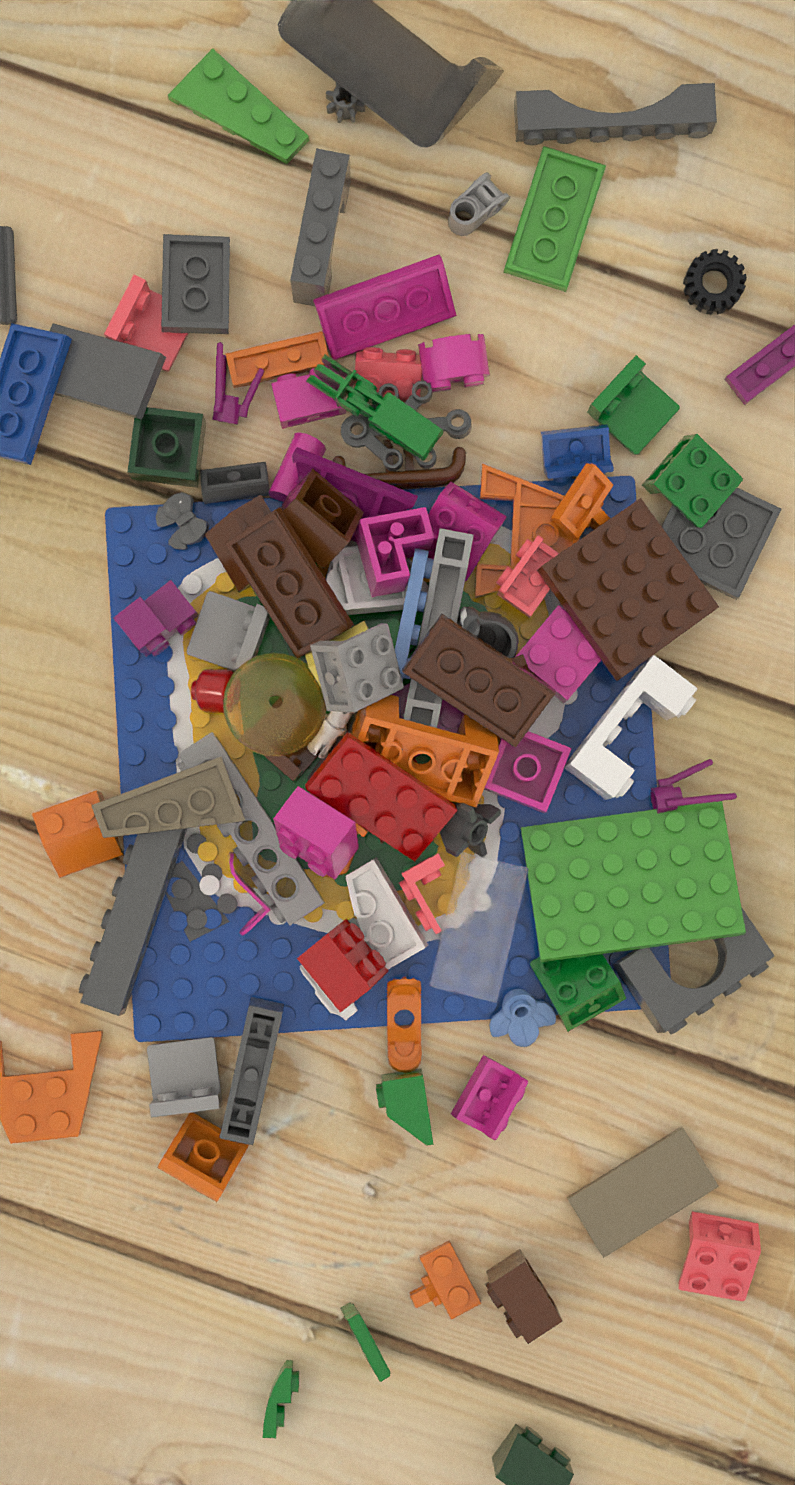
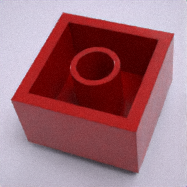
[297,918,389,1013]

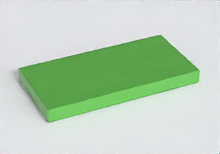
[503,146,606,292]

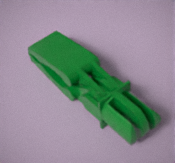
[306,354,444,461]

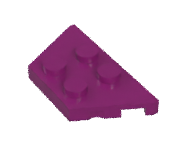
[292,447,418,542]

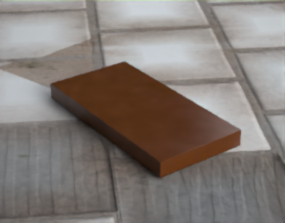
[223,507,354,659]
[402,613,556,748]

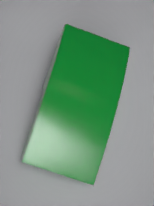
[262,1360,299,1438]

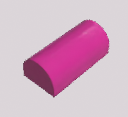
[268,432,326,502]

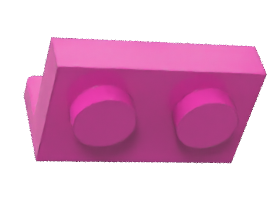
[451,1055,528,1140]

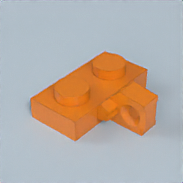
[551,463,614,539]
[409,1240,481,1320]

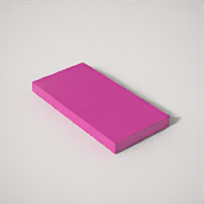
[313,254,457,360]

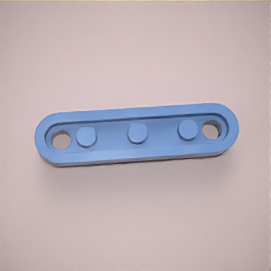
[395,548,434,682]

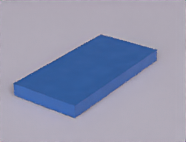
[0,323,72,465]

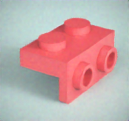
[354,347,422,402]
[496,535,559,618]

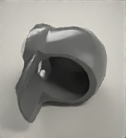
[457,607,519,658]

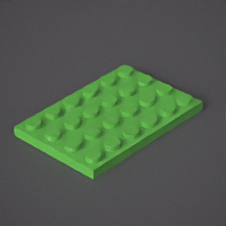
[521,801,746,962]

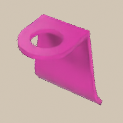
[228,852,270,936]

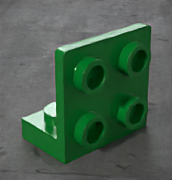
[587,355,680,456]
[642,434,743,528]
[530,954,627,1032]

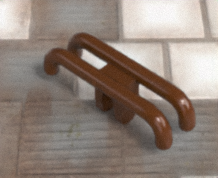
[332,440,466,489]

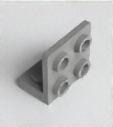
[186,591,270,676]
[310,623,403,713]
[147,1037,223,1118]

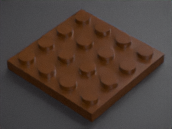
[537,498,719,681]

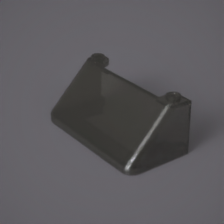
[278,0,504,147]

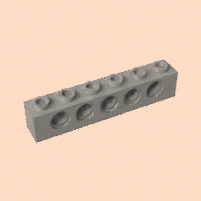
[177,732,325,925]

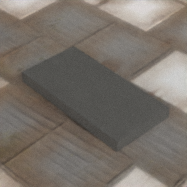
[50,323,166,420]

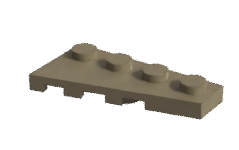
[91,757,246,838]

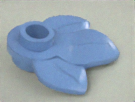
[489,989,556,1047]

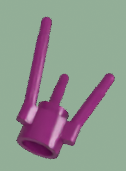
[212,342,264,425]
[650,759,737,814]

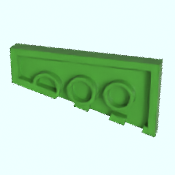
[168,48,309,164]

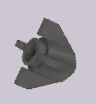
[439,801,501,858]

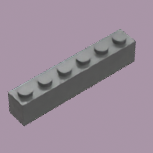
[79,828,188,1016]

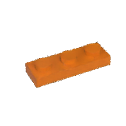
[226,331,328,388]

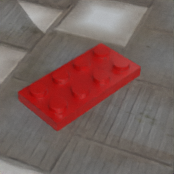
[305,732,458,862]

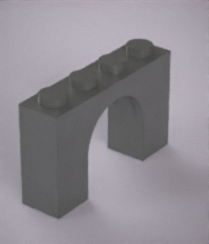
[290,148,351,306]
[612,907,775,1035]

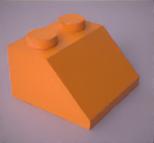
[32,791,124,878]

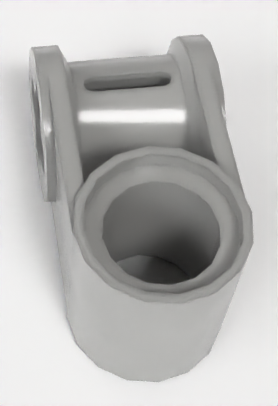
[448,172,510,236]

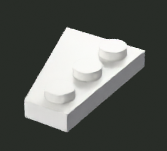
[345,858,428,969]

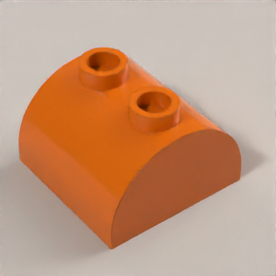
[157,1112,249,1202]

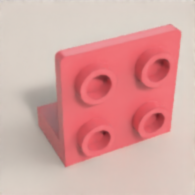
[104,275,188,372]
[399,853,445,934]
[678,1211,761,1301]

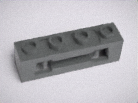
[220,997,284,1145]

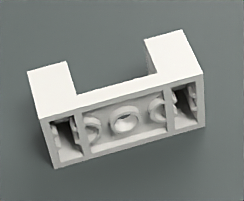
[564,655,698,800]

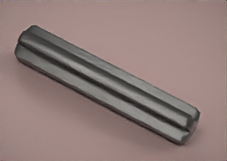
[0,226,17,325]

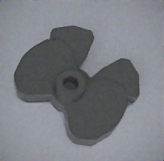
[156,492,209,550]

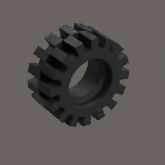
[683,249,747,315]

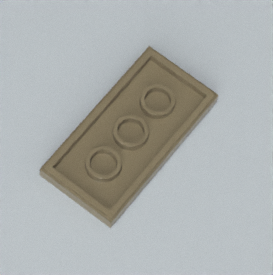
[567,1127,719,1258]

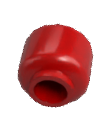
[191,669,243,713]

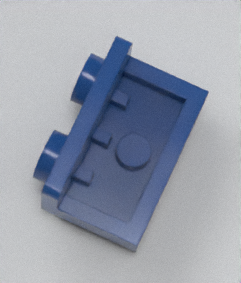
[541,424,614,482]

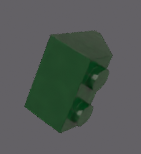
[492,1424,574,1485]

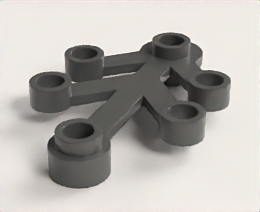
[341,381,472,471]

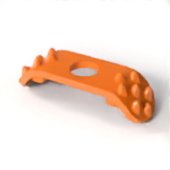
[387,977,422,1073]

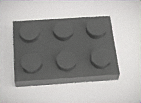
[161,234,230,334]
[166,834,238,942]

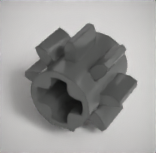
[326,79,365,123]

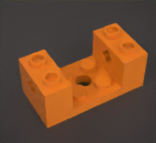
[350,695,499,808]

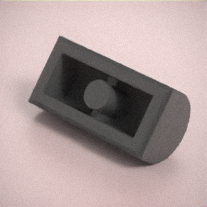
[200,462,270,504]

